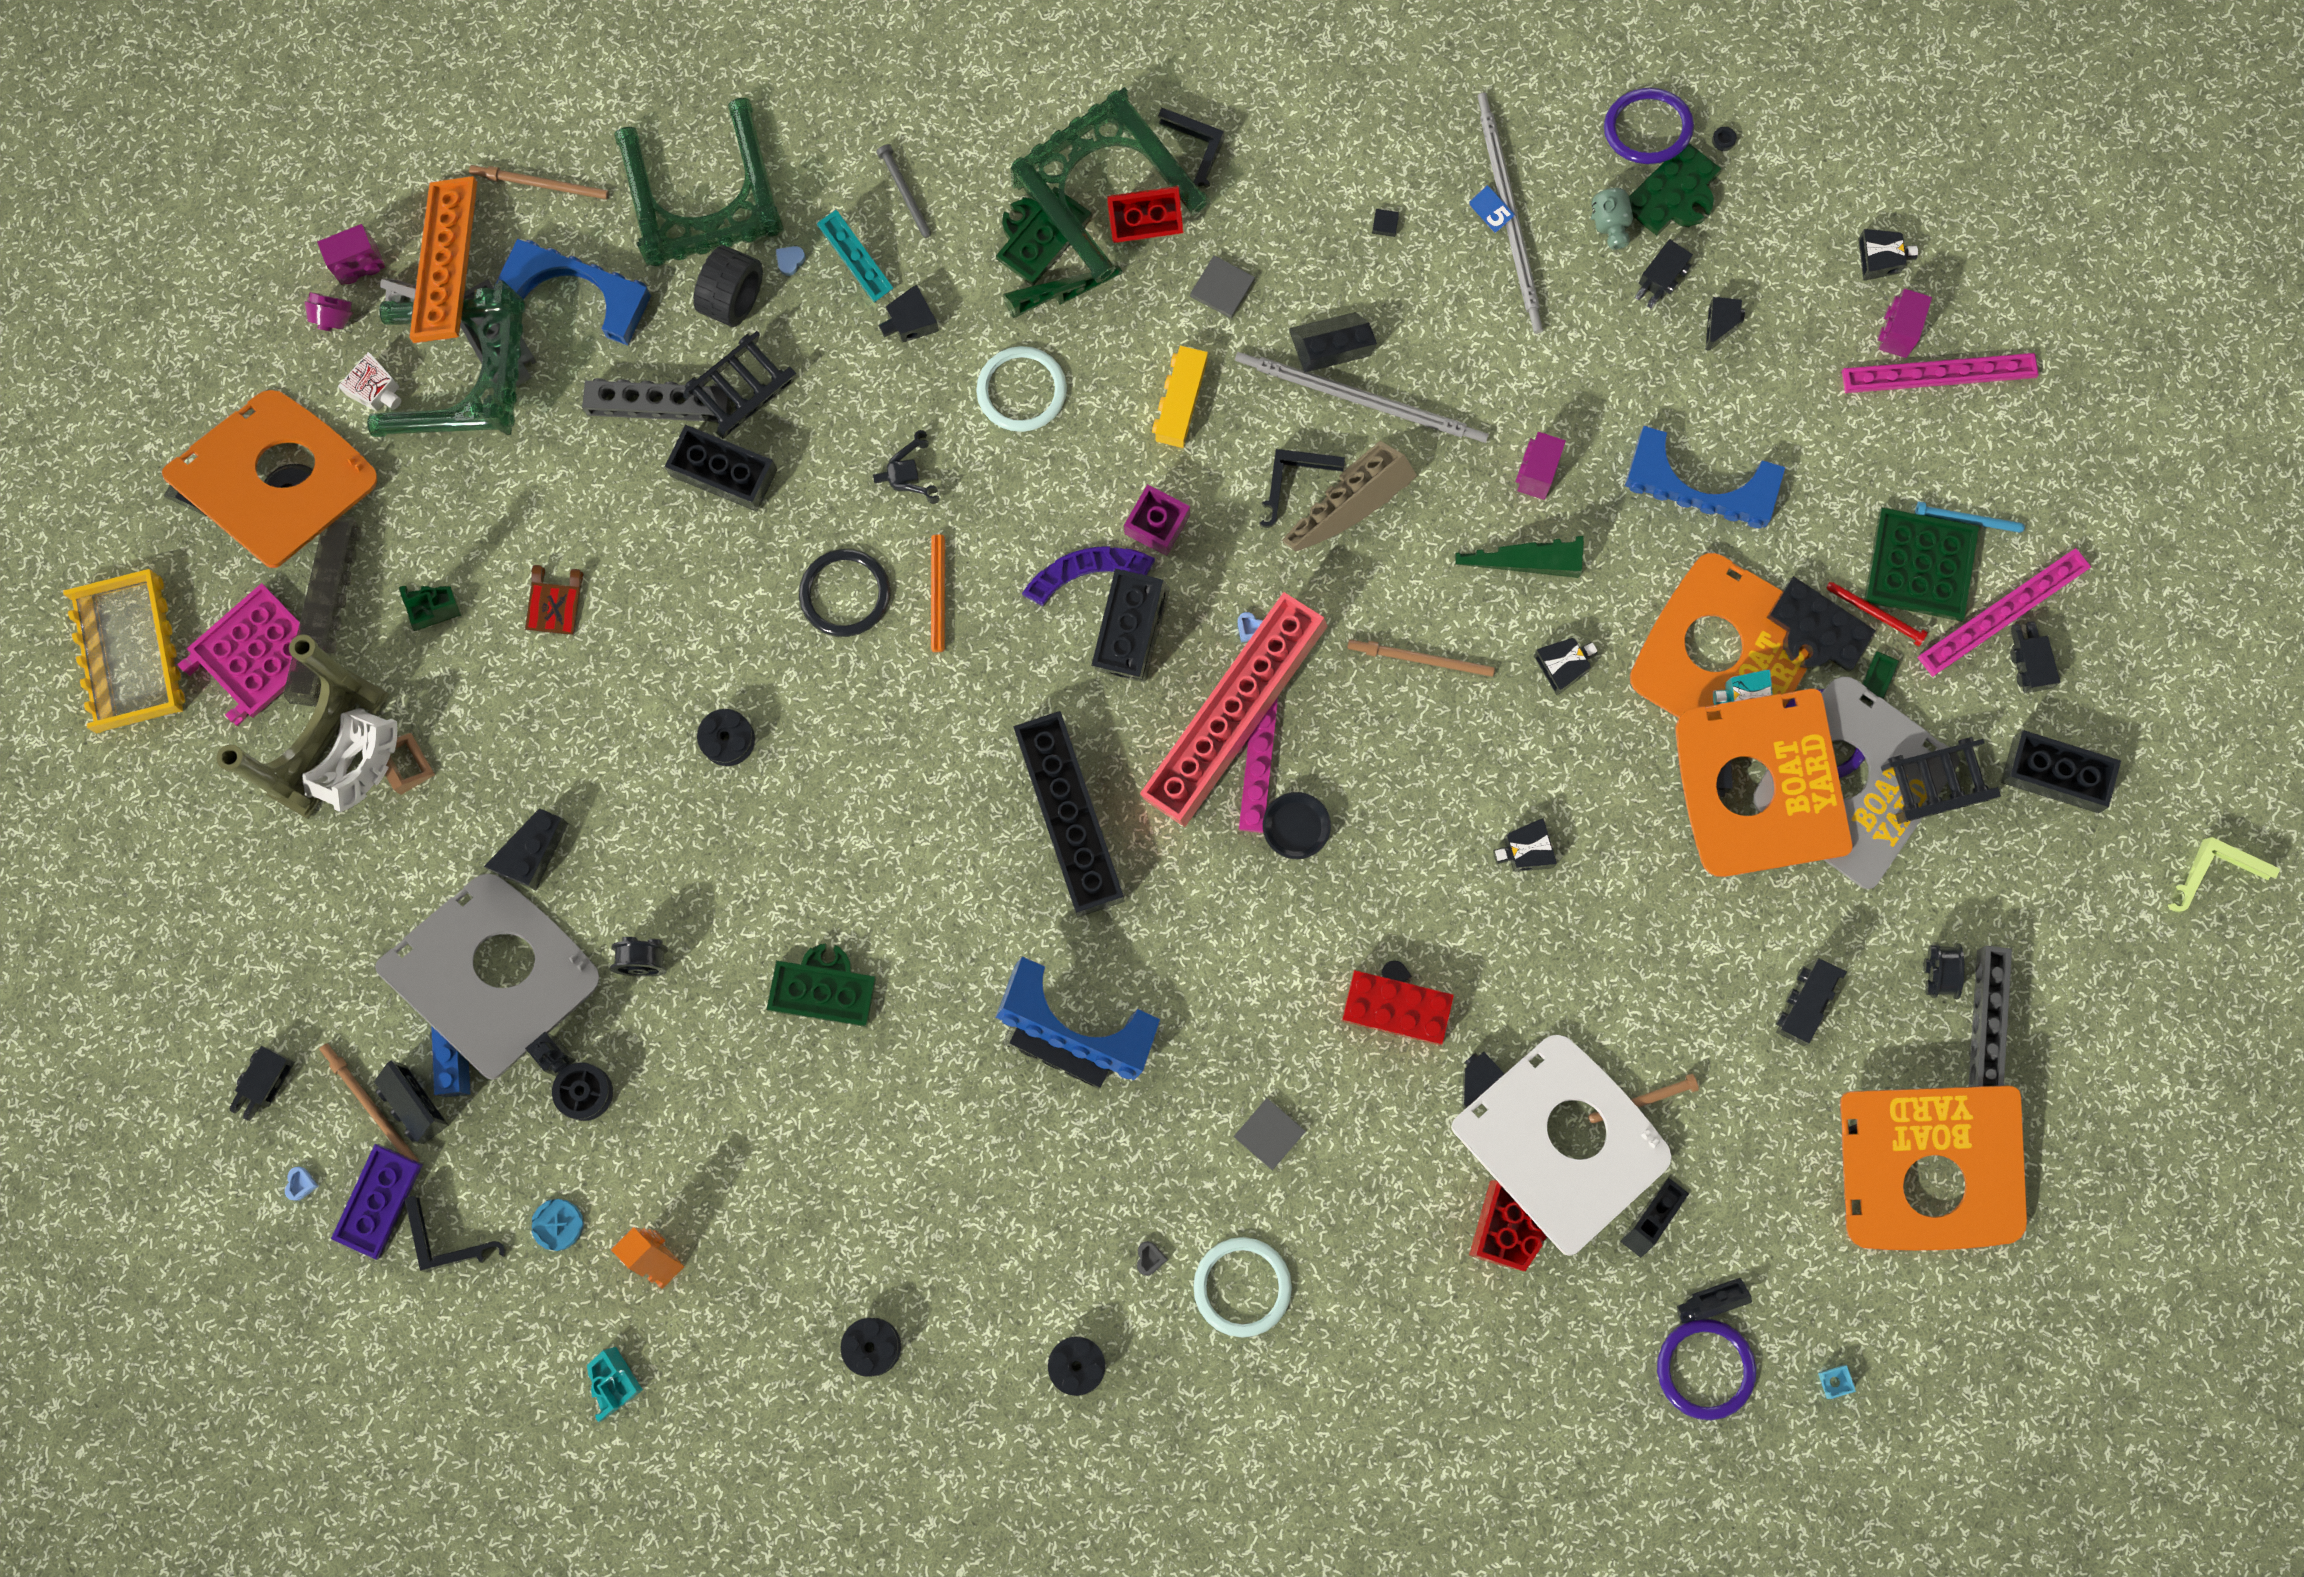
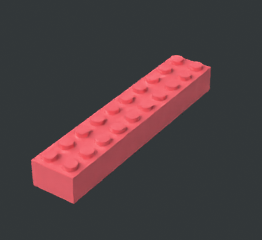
[1140,592,1328,827]

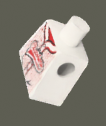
[338,352,401,411]

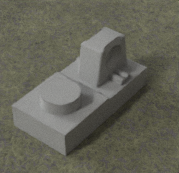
[380,278,416,306]

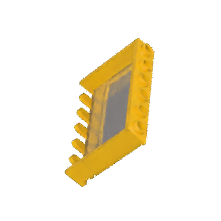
[63,569,185,733]

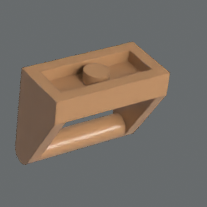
[385,733,435,795]

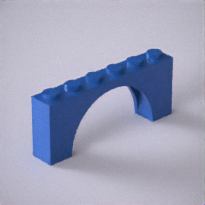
[494,239,651,346]
[1624,426,1785,528]
[995,956,1160,1080]

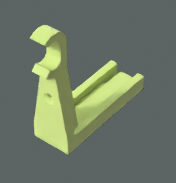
[2168,837,2280,912]

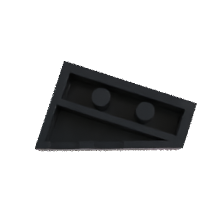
[484,808,568,891]
[1775,958,1847,1046]

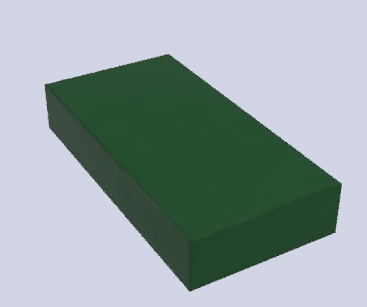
[1860,651,1899,703]

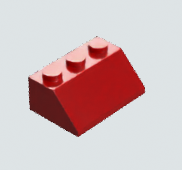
[1107,186,1184,243]

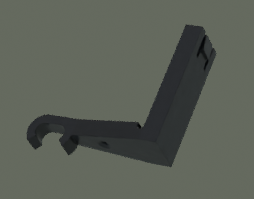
[1158,107,1225,205]
[1259,449,1345,528]
[405,1195,506,1272]

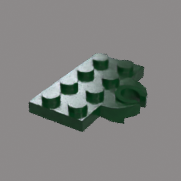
[1629,143,1722,236]
[996,186,1092,286]
[766,943,876,1027]

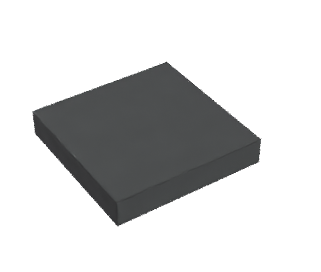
[1190,255,1255,319]
[1233,1098,1306,1171]

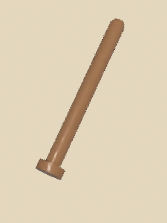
[1588,1074,1699,1123]

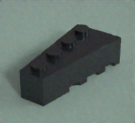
[1002,1026,1109,1088]

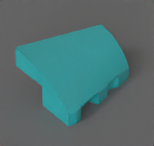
[587,1347,643,1422]

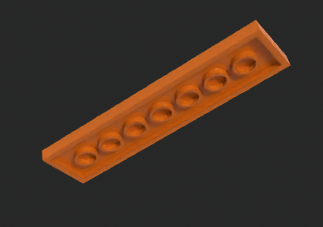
[409,176,478,343]

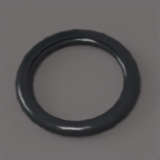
[798,549,891,637]

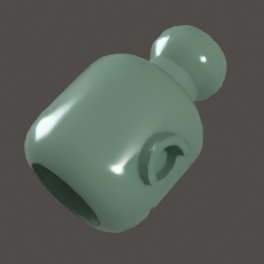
[1590,188,1633,250]

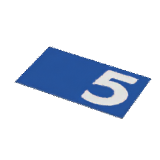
[1469,185,1515,233]

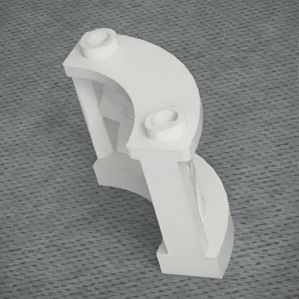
[303,708,397,812]

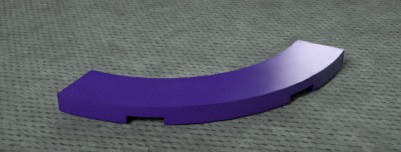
[1022,546,1155,607]

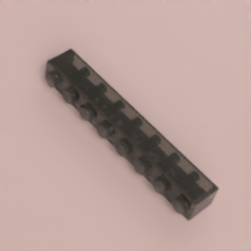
[283,516,361,707]

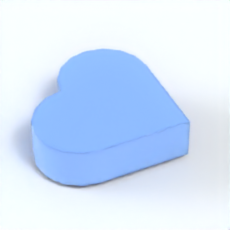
[776,246,805,276]
[1237,612,1263,642]
[285,1167,319,1201]

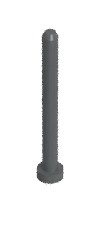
[876,144,931,238]

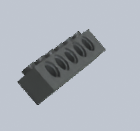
[582,378,732,422]
[1968,945,2012,1087]

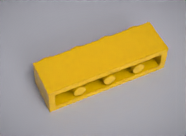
[1152,345,1208,448]

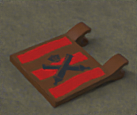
[525,565,584,635]

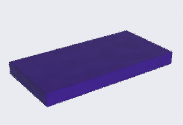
[331,1144,423,1260]

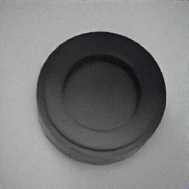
[1712,126,1737,151]

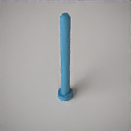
[1915,501,2025,533]

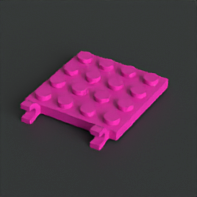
[177,583,328,726]

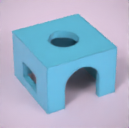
[1818,1365,1856,1399]

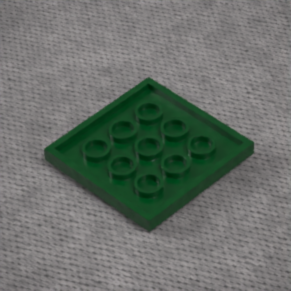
[1864,507,1979,622]

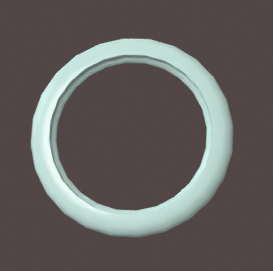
[976,346,1067,432]
[1193,1237,1292,1338]

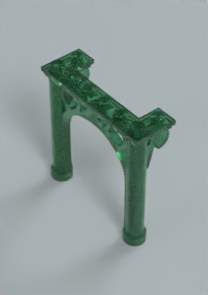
[1010,87,1210,283]
[614,98,785,266]
[367,280,525,437]

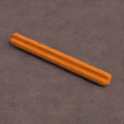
[931,534,945,652]

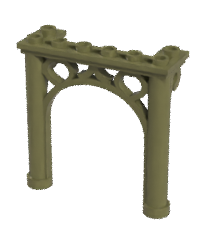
[216,635,390,819]

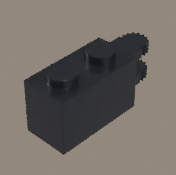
[1635,239,1693,309]
[2010,621,2061,694]
[229,1046,295,1121]

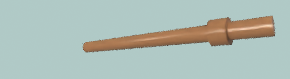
[469,165,609,200]
[1347,639,1495,677]
[319,1043,419,1162]

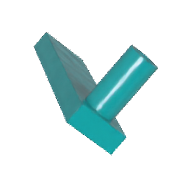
[817,209,893,303]

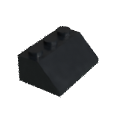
[1289,312,1377,373]
[374,1060,449,1144]

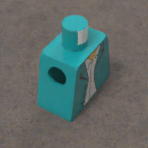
[1713,670,1773,705]

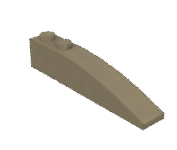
[1282,441,1417,552]

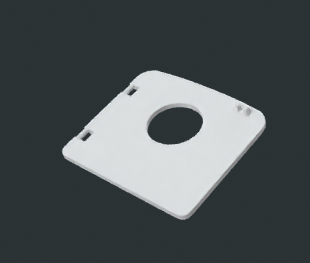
[1451,1035,1671,1256]

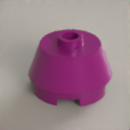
[304,292,353,332]

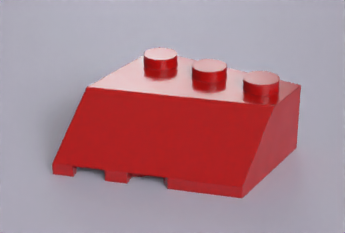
[1469,1180,1547,1272]

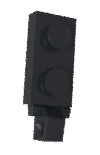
[1677,1277,1752,1324]

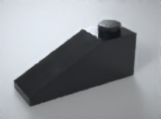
[1620,1177,1689,1258]

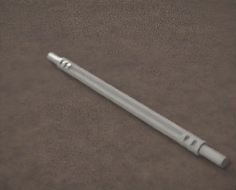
[1477,93,1543,334]
[1235,352,1489,443]

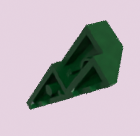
[1003,265,1123,318]
[1455,536,1584,578]

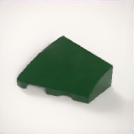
[399,586,461,631]

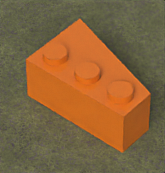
[611,1227,685,1289]

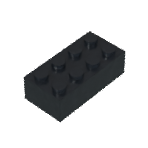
[664,424,777,512]
[2001,730,2121,814]

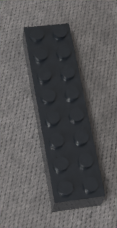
[1013,711,1125,918]

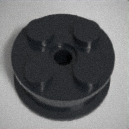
[697,709,755,766]
[610,937,668,977]
[1923,942,1965,1000]
[552,1062,613,1121]
[840,1318,901,1377]
[1048,1337,1105,1396]

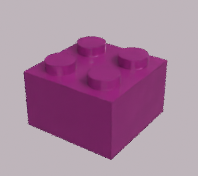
[317,224,385,285]
[1877,288,1932,358]
[1515,432,1566,500]
[1124,484,1190,556]

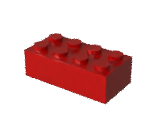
[1341,970,1454,1046]

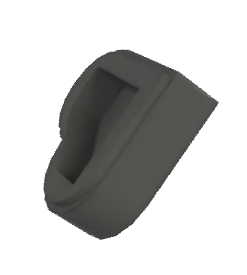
[1137,1241,1168,1276]

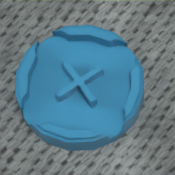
[531,1199,584,1251]

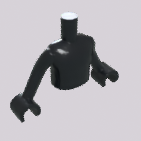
[873,430,939,504]

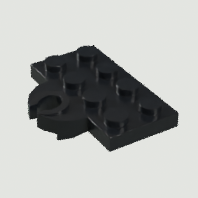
[1766,576,1876,672]

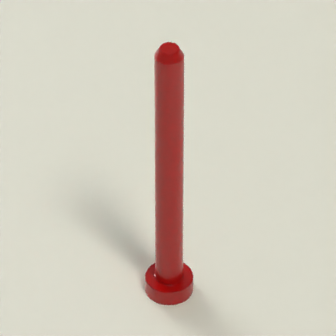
[1826,582,1928,647]

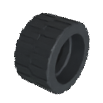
[693,245,763,327]

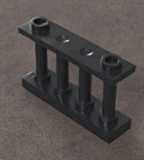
[683,331,796,439]
[1881,737,2001,824]

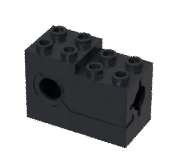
[1091,568,1170,683]

